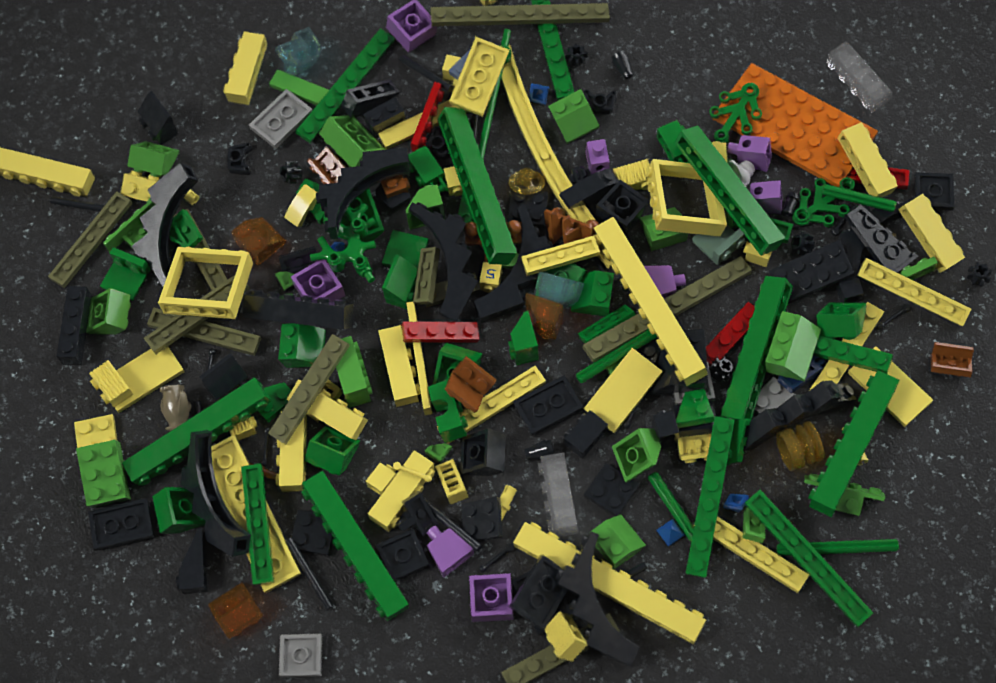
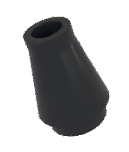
[612,51,634,80]
[524,439,555,460]

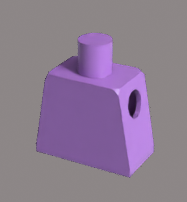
[727,135,772,172]
[586,139,610,175]
[750,181,783,214]
[644,265,686,299]
[427,526,474,577]

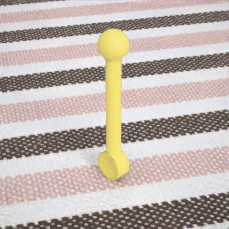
[393,462,432,482]

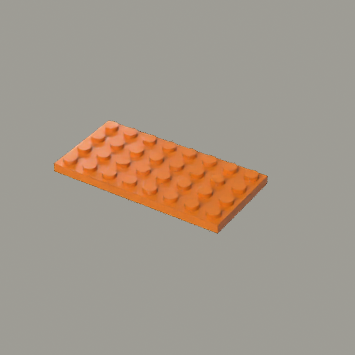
[712,63,878,187]

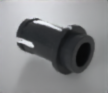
[781,192,800,217]

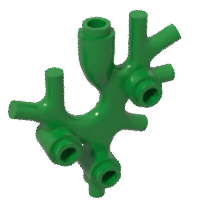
[310,203,376,283]

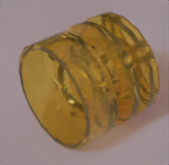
[776,421,825,472]

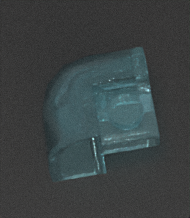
[275,27,321,75]
[534,271,585,308]

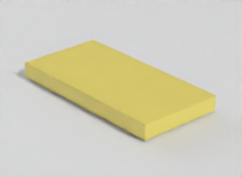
[449,37,510,117]
[848,346,933,427]
[115,347,185,413]
[584,348,663,434]

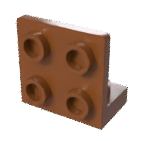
[445,356,497,413]

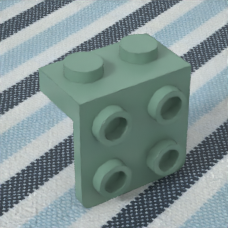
[692,225,745,265]

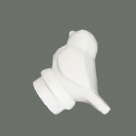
[729,160,755,187]

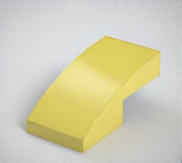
[284,185,318,227]

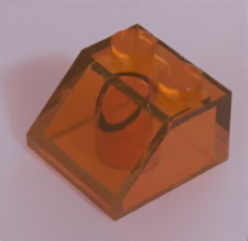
[231,217,287,266]
[525,293,563,340]
[208,582,263,639]

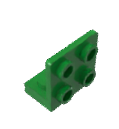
[100,247,151,301]

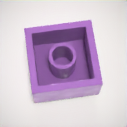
[386,0,437,53]
[291,260,345,301]
[469,573,513,622]

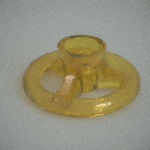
[508,168,545,195]

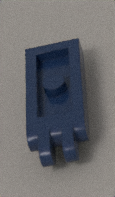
[778,356,826,394]

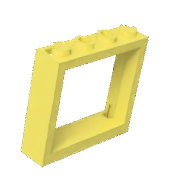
[646,159,727,236]
[158,247,253,319]

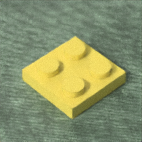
[74,414,118,448]

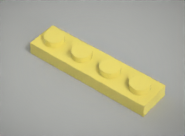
[521,236,600,276]

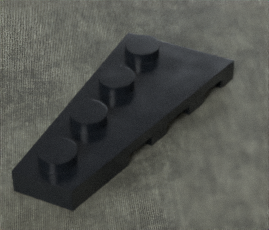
[844,204,918,273]

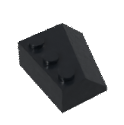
[649,329,708,395]

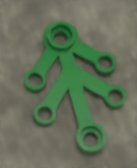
[709,83,762,144]
[792,177,855,227]

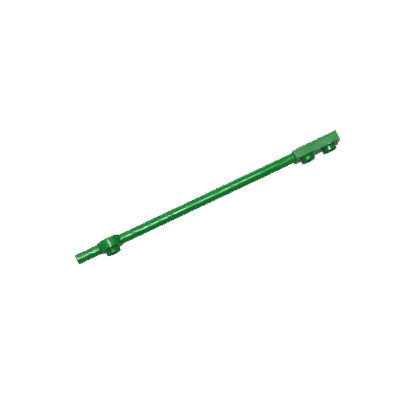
[458,29,512,230]

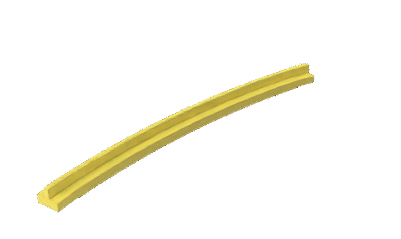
[501,45,613,269]

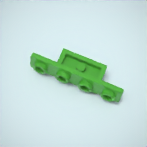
[103,199,155,252]
[804,473,885,516]

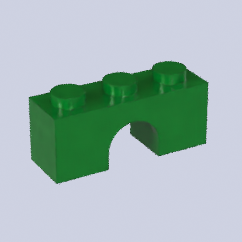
[428,379,468,443]

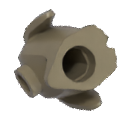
[160,385,191,431]

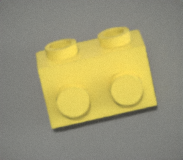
[121,170,160,202]
[677,433,712,463]

